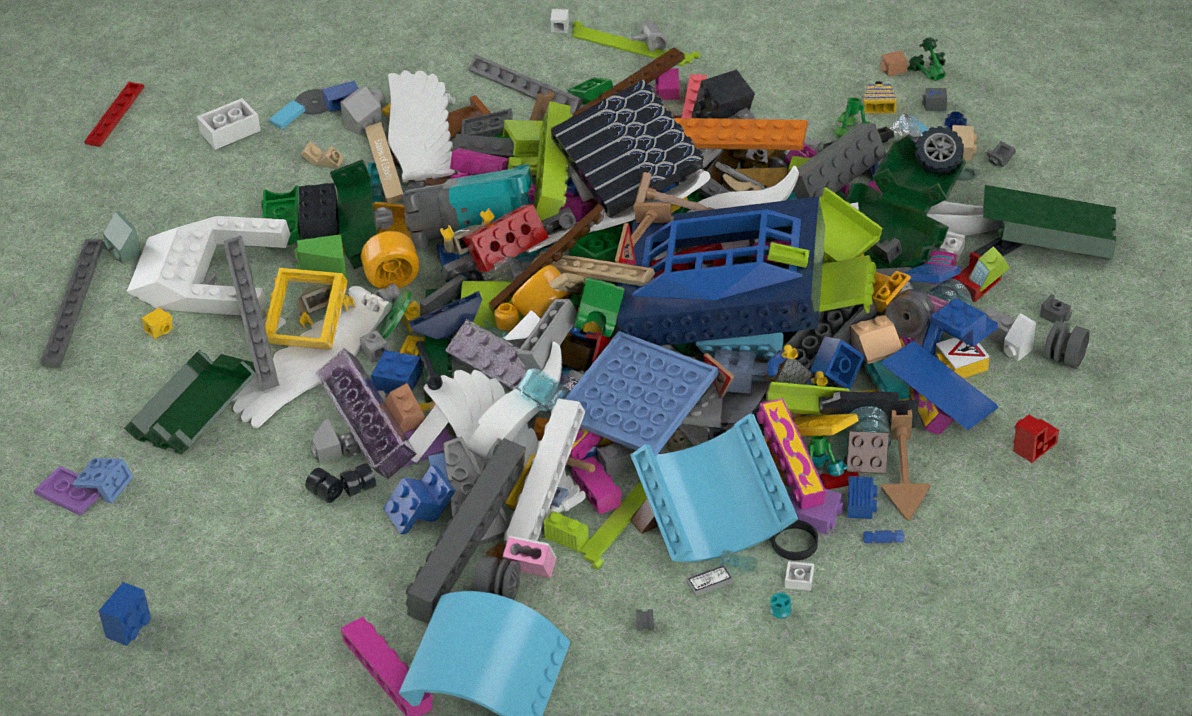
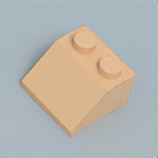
[850,315,902,364]

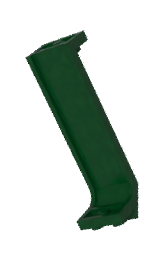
[330,159,379,269]

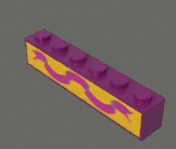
[899,335,954,435]

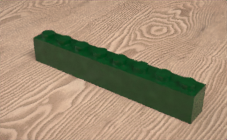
[424,289,453,403]

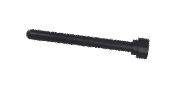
[416,341,443,390]

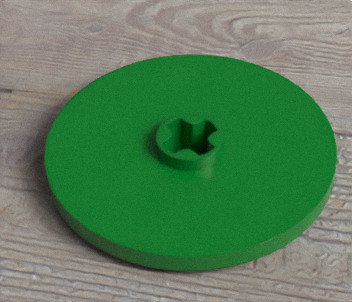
[379,290,412,339]

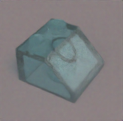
[516,368,570,412]

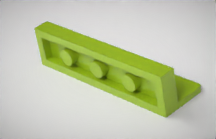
[767,382,850,415]

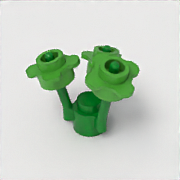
[833,97,872,138]

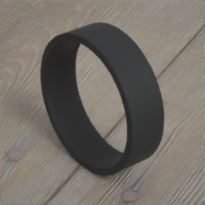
[772,520,818,561]

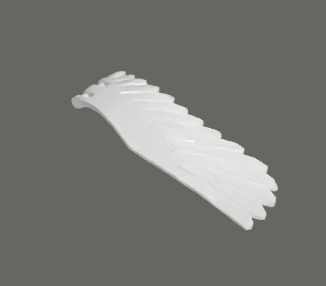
[388,71,456,183]
[526,169,710,253]
[232,286,392,428]
[423,370,586,518]

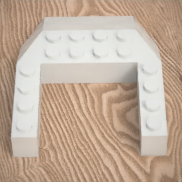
[127,216,290,316]

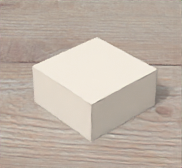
[785,561,814,591]

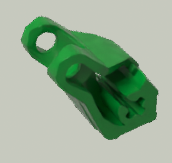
[574,277,624,338]

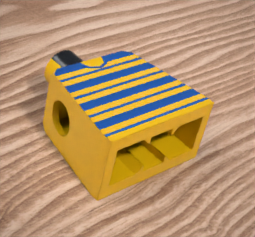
[864,81,897,113]

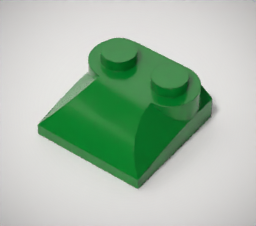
[567,77,613,104]

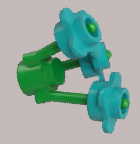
[808,435,848,476]

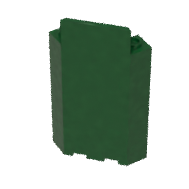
[872,134,966,215]
[836,182,949,269]
[983,185,1116,260]
[124,349,256,454]

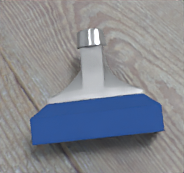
[907,322,943,356]

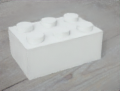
[197,98,261,150]

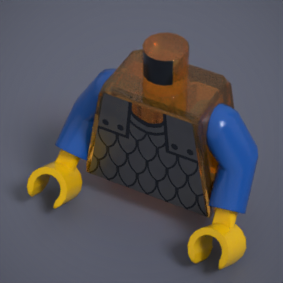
[765,345,828,386]

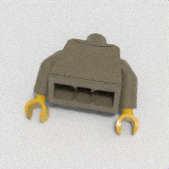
[440,208,494,254]
[297,284,356,328]

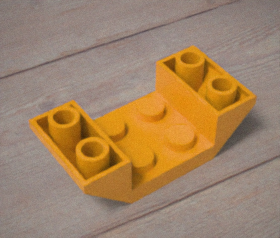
[871,271,911,313]

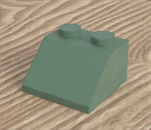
[103,211,141,264]

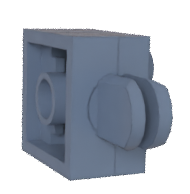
[714,349,772,393]

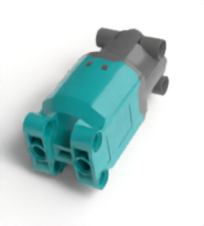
[402,165,534,249]

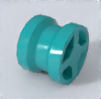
[770,593,791,619]

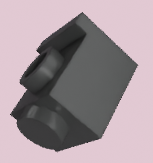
[1040,294,1072,323]

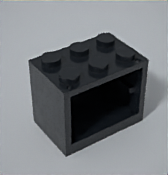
[691,69,755,119]
[299,183,340,240]

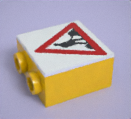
[934,337,989,378]

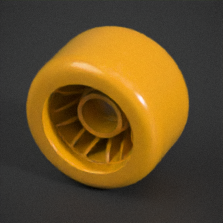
[361,231,420,289]
[511,265,572,319]

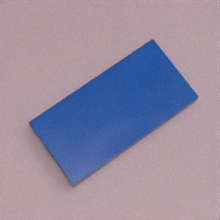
[904,264,961,284]

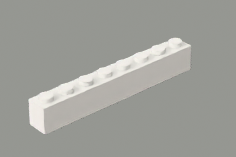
[504,399,585,544]

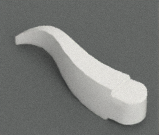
[686,166,799,213]
[927,201,1003,235]
[468,341,562,460]

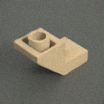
[301,141,344,168]

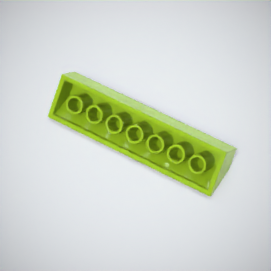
[534,101,573,220]

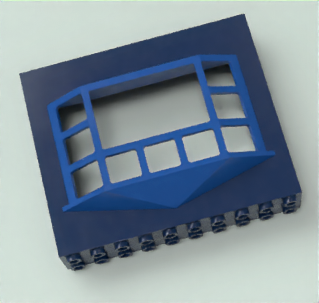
[617,196,825,346]

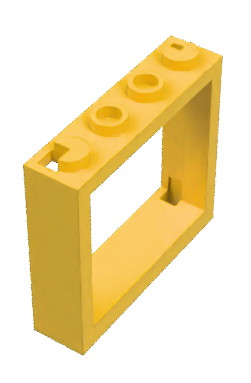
[265,268,348,350]

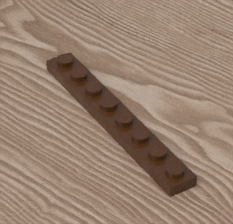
[572,47,685,117]
[489,204,605,313]

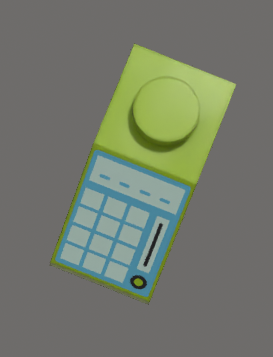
[969,247,1010,292]

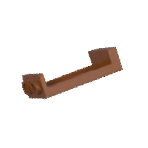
[445,95,491,140]

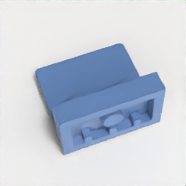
[73,458,133,503]

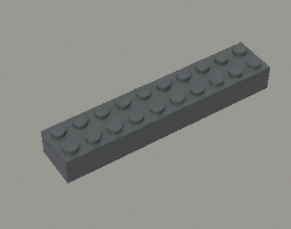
[406,438,526,624]

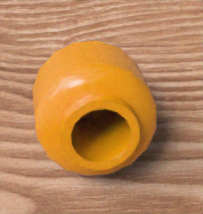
[494,303,520,332]

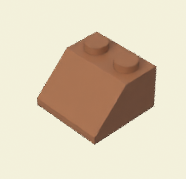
[379,383,426,437]

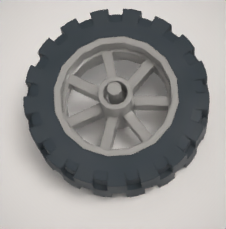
[915,126,964,175]

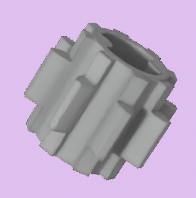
[375,207,394,230]

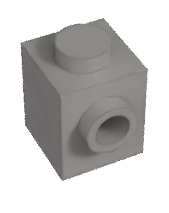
[360,330,388,363]

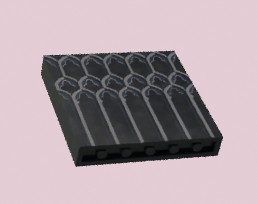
[551,79,704,218]

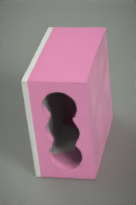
[503,535,557,578]

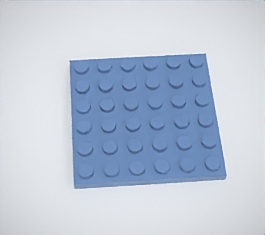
[565,331,718,457]

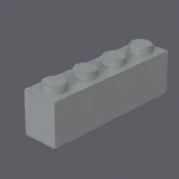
[517,299,577,371]

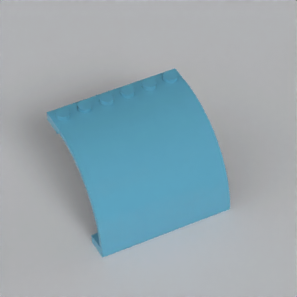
[631,413,798,562]
[399,591,570,716]

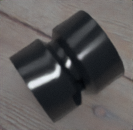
[340,463,376,497]
[305,467,344,503]

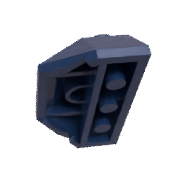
[409,291,483,339]

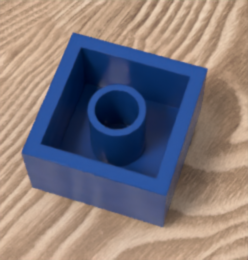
[809,336,865,390]
[371,350,422,394]
[98,582,151,646]

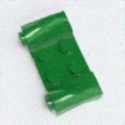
[261,185,301,248]

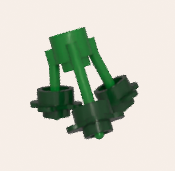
[908,37,946,81]

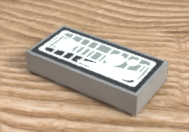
[686,565,733,597]

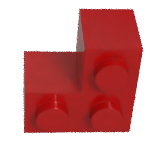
[1013,414,1059,463]

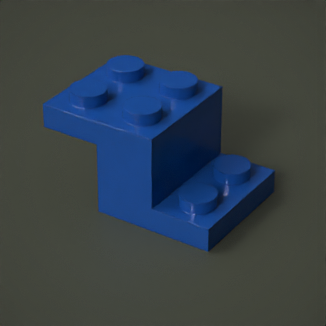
[931,298,998,347]
[383,465,456,535]

